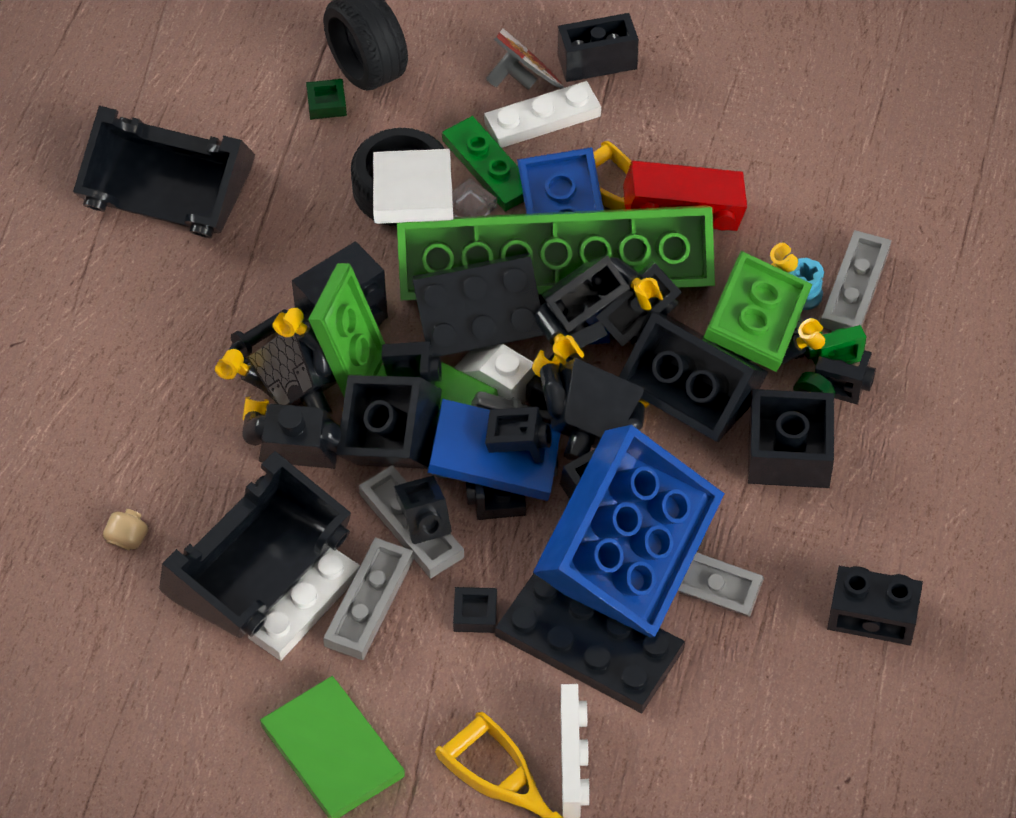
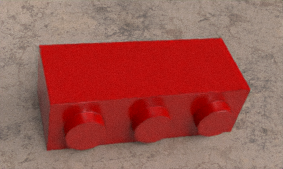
[623,160,747,231]

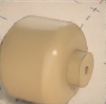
[103,509,148,550]

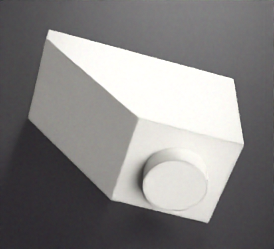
[454,344,535,404]

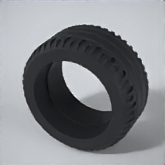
[323,0,408,91]
[351,127,445,227]

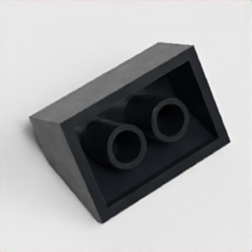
[619,312,768,442]

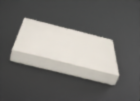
[373,149,453,224]

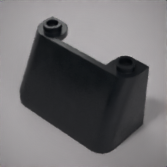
[73,106,255,238]
[159,451,351,638]

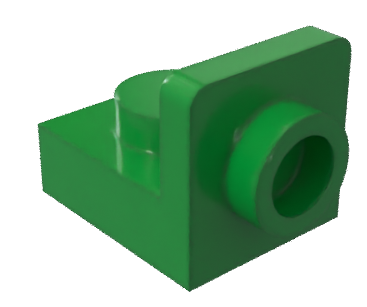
[804,318,867,366]

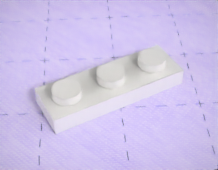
[484,81,601,148]
[248,548,360,661]
[560,684,589,818]

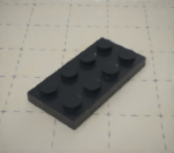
[495,573,685,714]

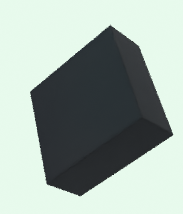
[453,587,497,633]

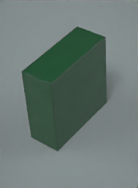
[306,79,347,120]

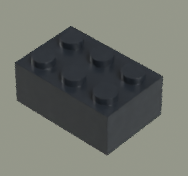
[413,253,544,357]

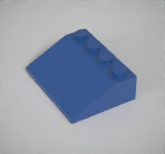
[533,425,725,637]

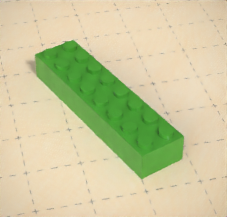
[397,205,715,301]

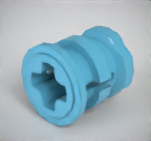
[789,258,824,310]

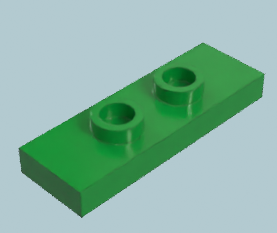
[442,116,524,212]

